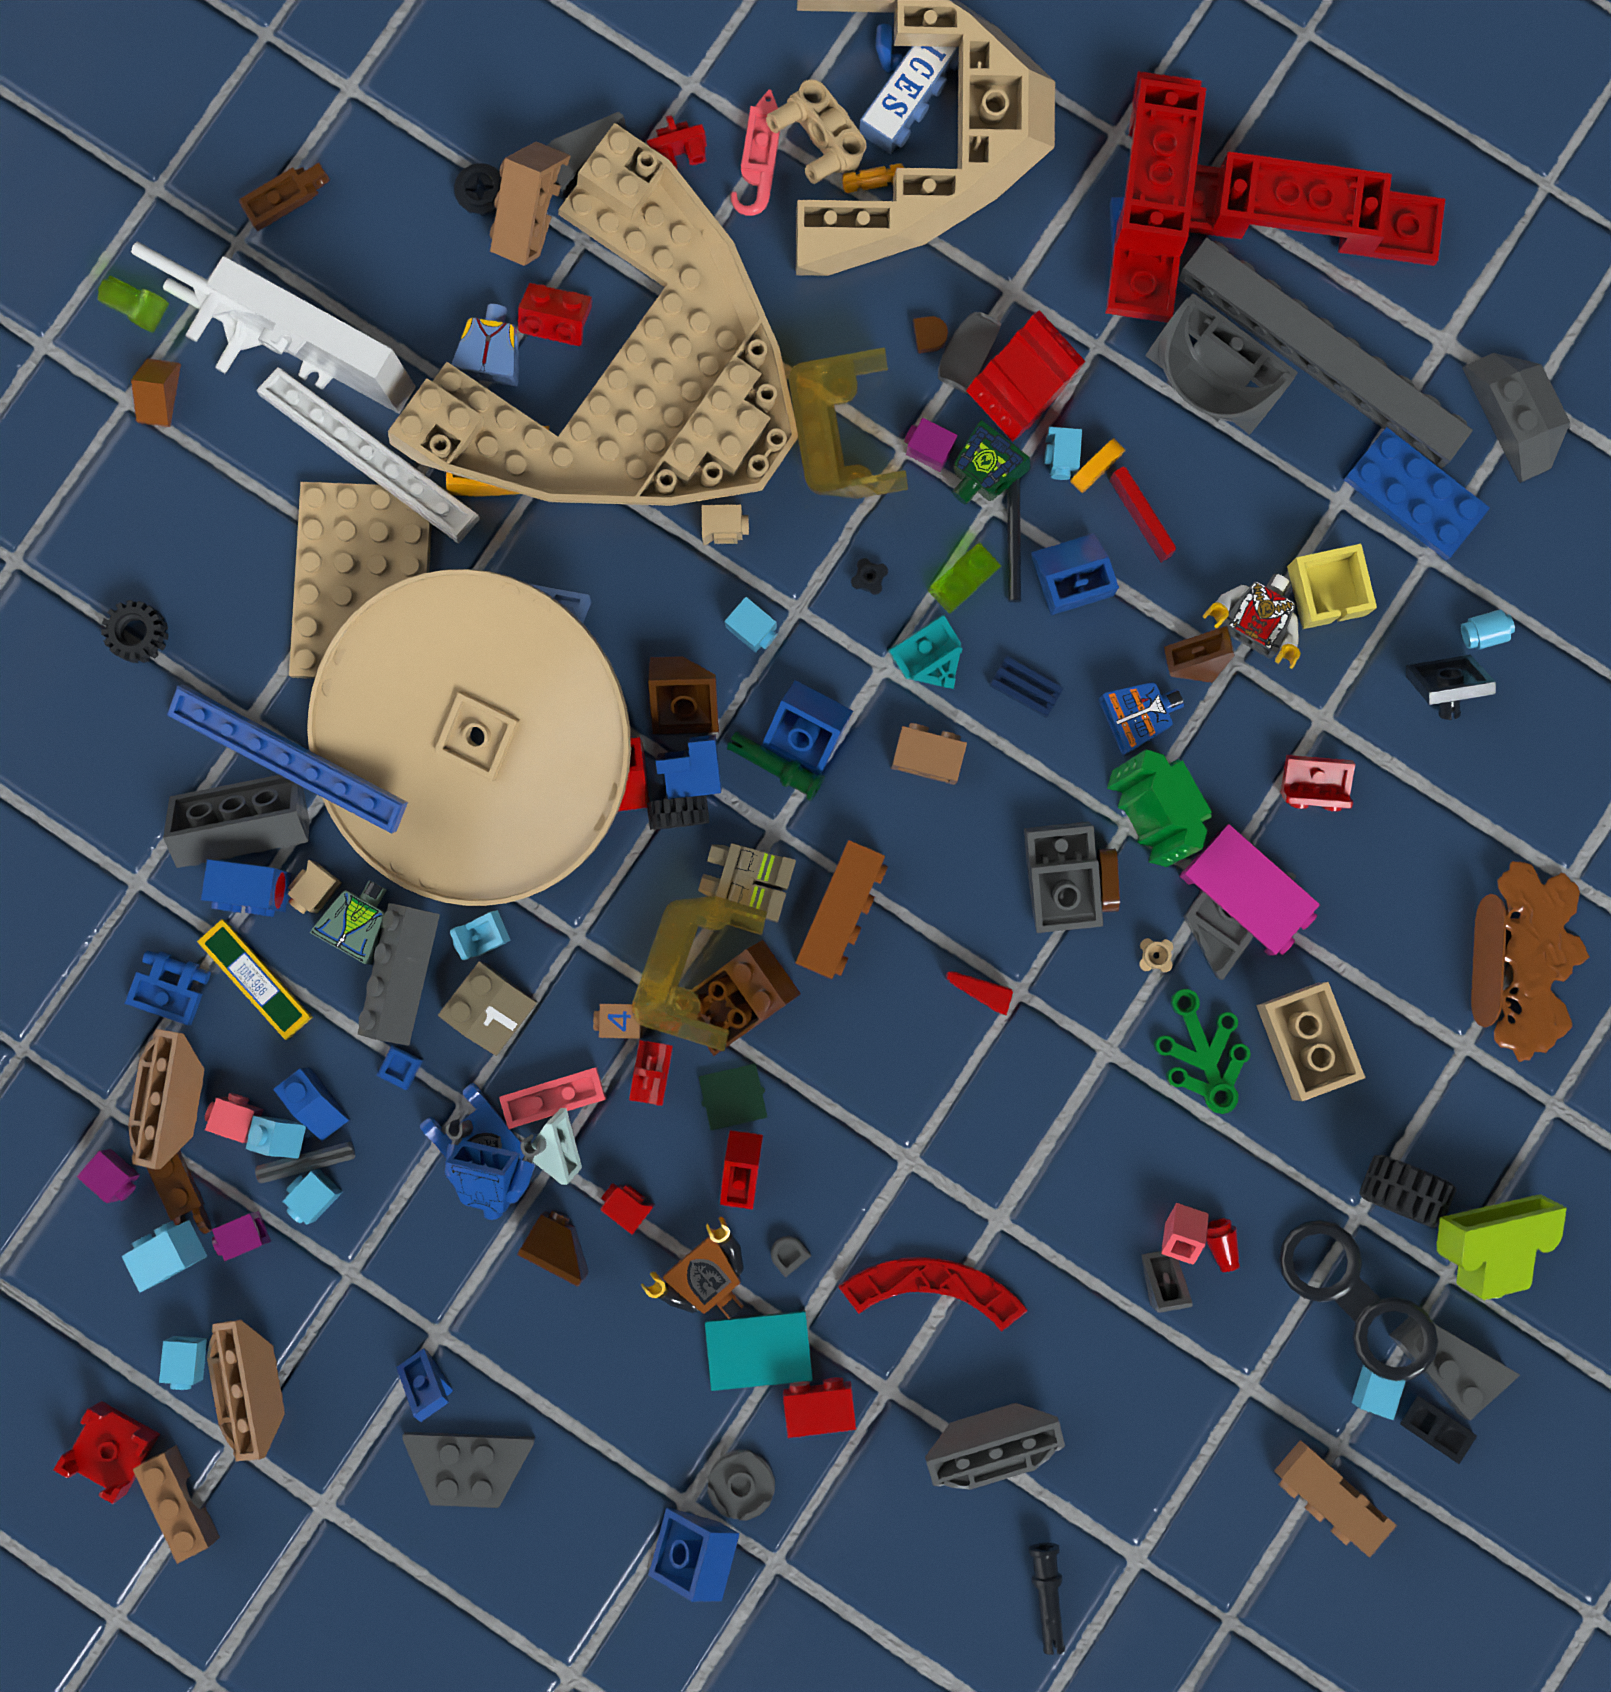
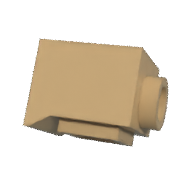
[702,505,749,545]
[288,860,342,914]

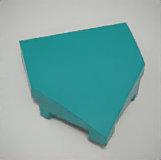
[887,615,963,689]

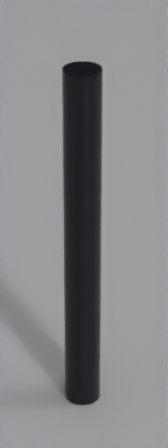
[1007,478,1021,602]

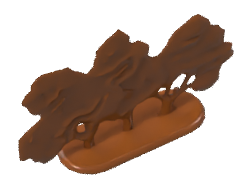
[1471,861,1590,1062]

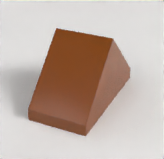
[131,358,181,427]

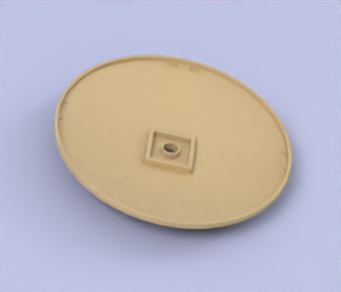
[307,569,631,906]

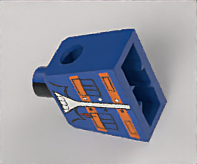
[1098,682,1184,756]

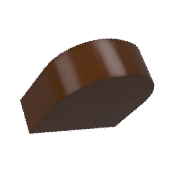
[913,316,948,354]

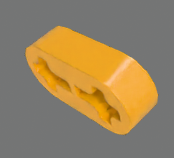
[1070,438,1126,493]

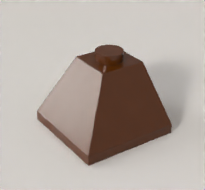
[648,656,719,734]
[517,1210,589,1287]

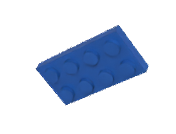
[1343,427,1490,561]

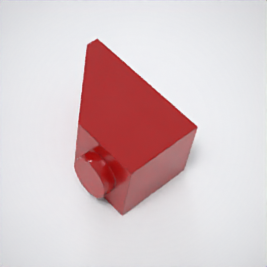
[720,1130,763,1210]

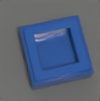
[376,1045,423,1090]

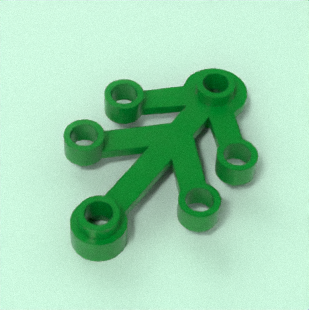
[1154,989,1251,1114]

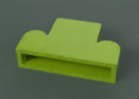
[1437,1194,1567,1300]

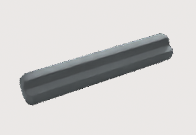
[255,1142,355,1184]

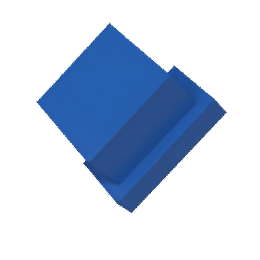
[656,734,722,799]

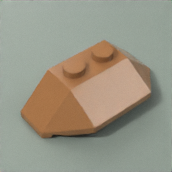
[128,1029,205,1169]
[207,1320,285,1461]

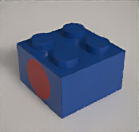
[201,860,291,917]

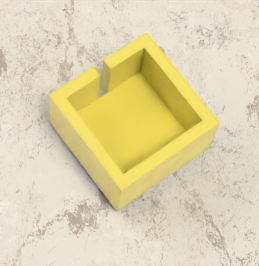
[1287,544,1377,629]

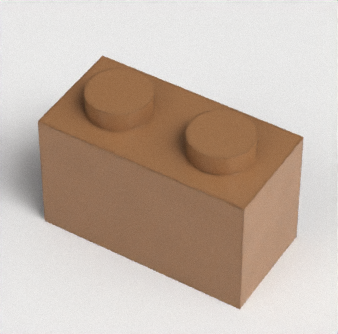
[891,723,967,785]

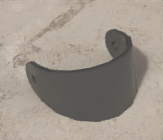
[938,312,1001,394]

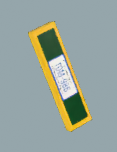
[197,919,313,1040]

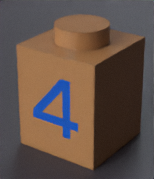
[593,1004,643,1039]

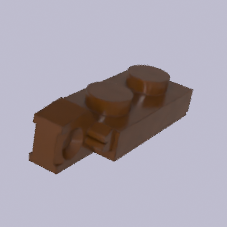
[238,163,330,232]

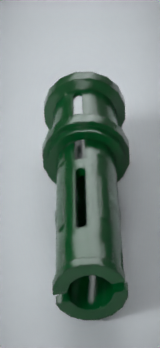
[727,731,825,802]

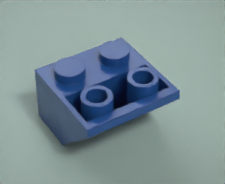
[1031,533,1119,615]

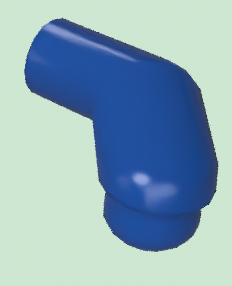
[875,24,902,73]

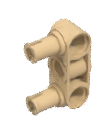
[766,79,867,184]

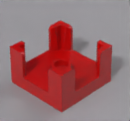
[53,1401,160,1504]

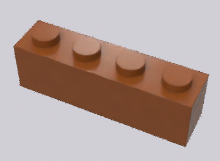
[795,840,888,980]

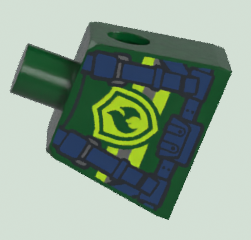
[952,420,1030,505]

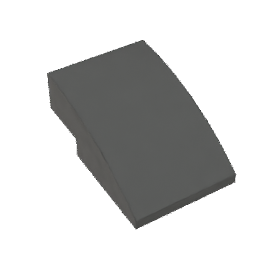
[1024,821,1103,933]

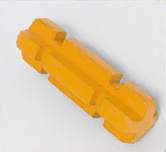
[842,163,904,193]

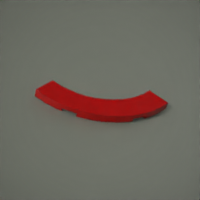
[838,1257,1028,1332]

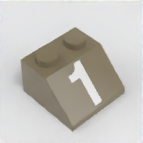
[438,961,538,1056]

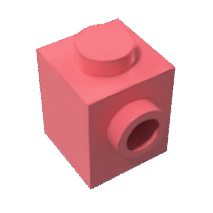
[205,1093,263,1143]
[1161,1203,1209,1265]

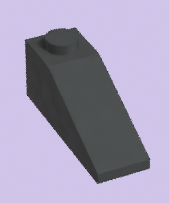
[547,112,626,201]

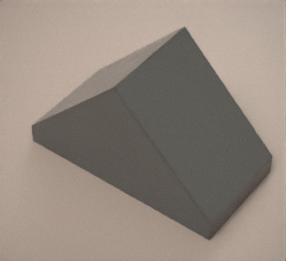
[1142,1251,1192,1313]

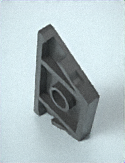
[1184,872,1296,980]
[403,1432,535,1508]

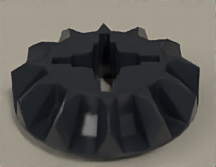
[454,163,502,216]

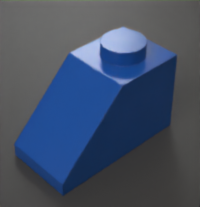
[273,1067,350,1141]

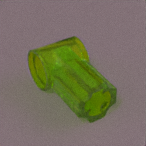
[97,275,170,333]

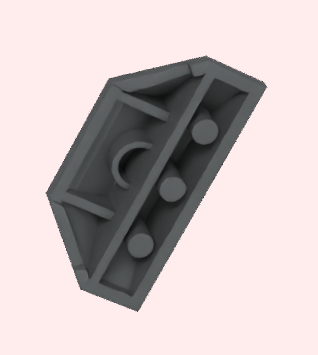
[1462,353,1570,483]
[925,1403,1065,1490]

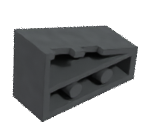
[1389,1316,1520,1421]

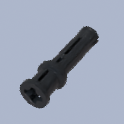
[1029,1542,1065,1655]

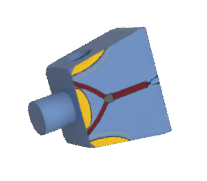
[452,304,519,386]

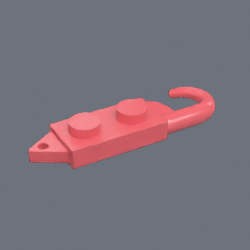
[731,90,781,216]

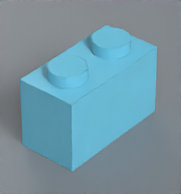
[122,1220,208,1293]

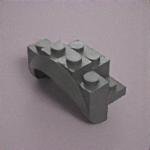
[1145,293,1298,435]

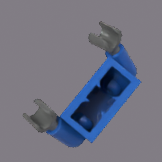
[445,1119,547,1220]

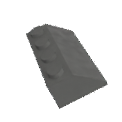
[163,775,310,868]

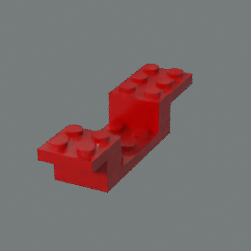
[1105,71,1206,323]
[1189,151,1445,266]

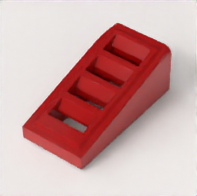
[945,971,1014,1016]

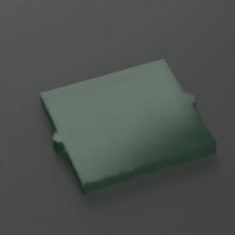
[699,1063,768,1130]

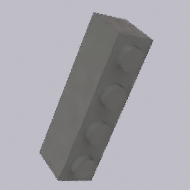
[358,903,440,1045]

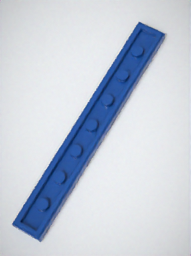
[167,685,408,834]

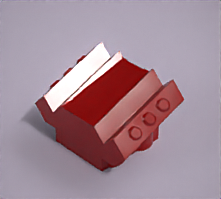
[966,310,1086,441]

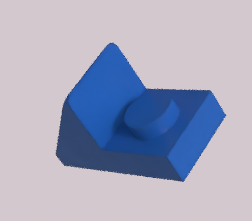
[396,1348,453,1422]

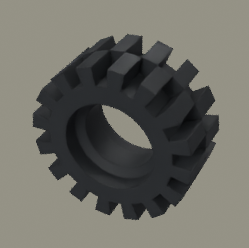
[101,600,169,663]
[647,796,710,830]

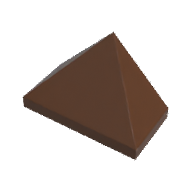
[1164,626,1235,683]

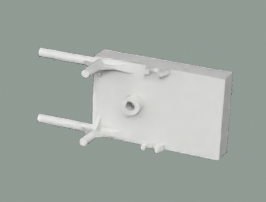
[131,242,416,414]

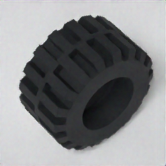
[1359,1155,1457,1228]

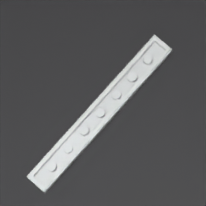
[257,367,480,544]

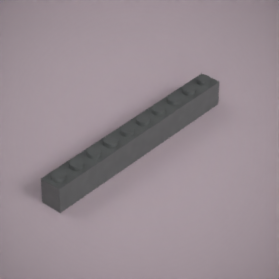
[1178,238,1473,469]

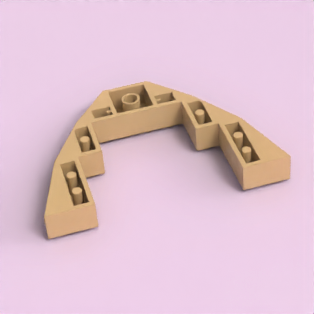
[796,0,1055,276]

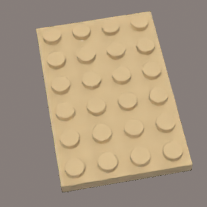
[289,482,432,679]

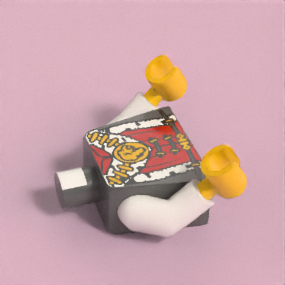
[1203,574,1300,669]

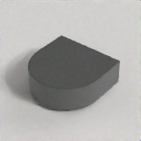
[771,1236,811,1278]

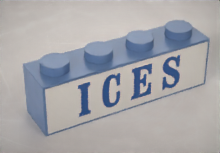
[859,46,959,155]

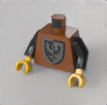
[641,1217,744,1319]

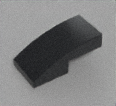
[1400,1395,1477,1464]

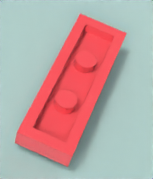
[499,1067,606,1129]

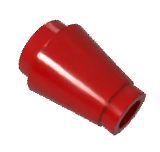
[1206,1218,1240,1272]

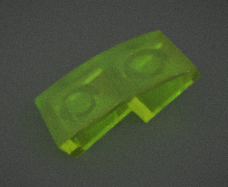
[927,542,1001,614]

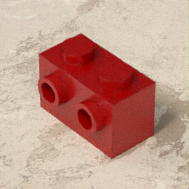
[783,1377,856,1438]

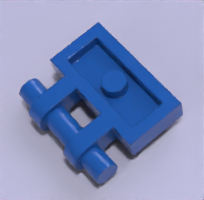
[125,950,211,1025]

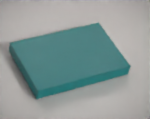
[705,1311,813,1391]

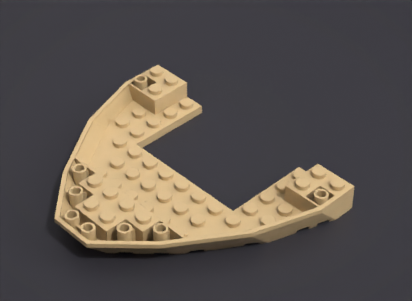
[388,123,799,506]

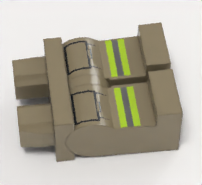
[698,843,796,923]

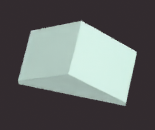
[531,1108,582,1184]

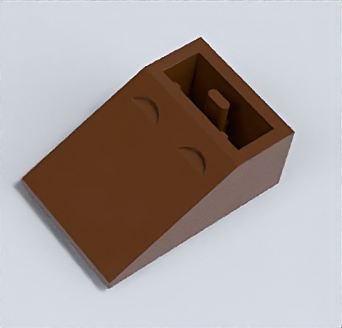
[676,940,801,1056]

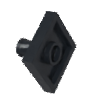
[1406,654,1496,720]

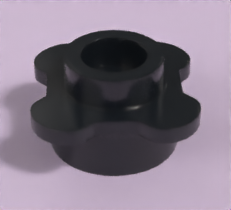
[851,558,888,595]

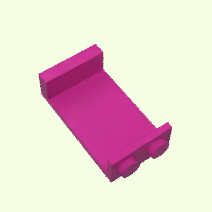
[1179,824,1320,956]

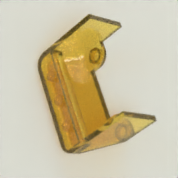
[789,347,908,498]
[632,896,767,1051]

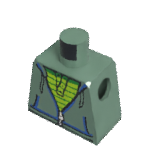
[310,880,387,965]

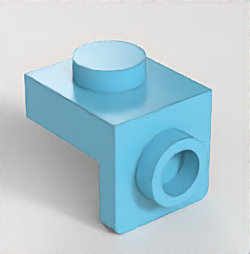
[450,910,511,960]

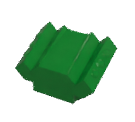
[1107,749,1212,867]

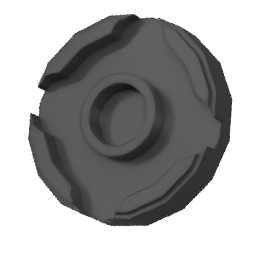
[708,1449,775,1520]

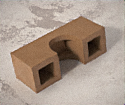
[133,1445,220,1564]

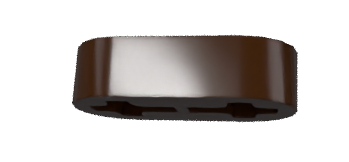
[1097,848,1120,912]

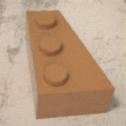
[490,141,571,266]
[1274,1440,1397,1558]

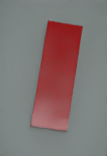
[1109,466,1176,562]

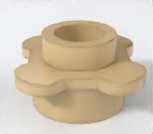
[1139,938,1173,972]

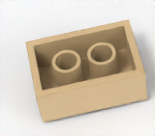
[1256,982,1365,1101]

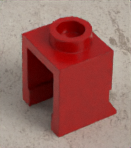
[600,1183,655,1234]

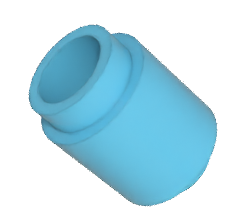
[1461,609,1515,650]

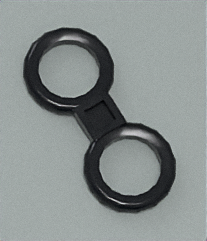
[1279,1220,1439,1382]

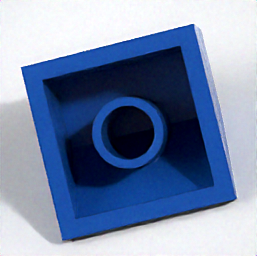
[761,680,853,775]
[648,1508,740,1602]

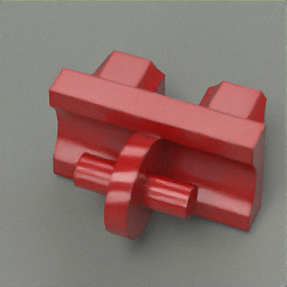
[646,115,707,169]
[629,1040,673,1106]

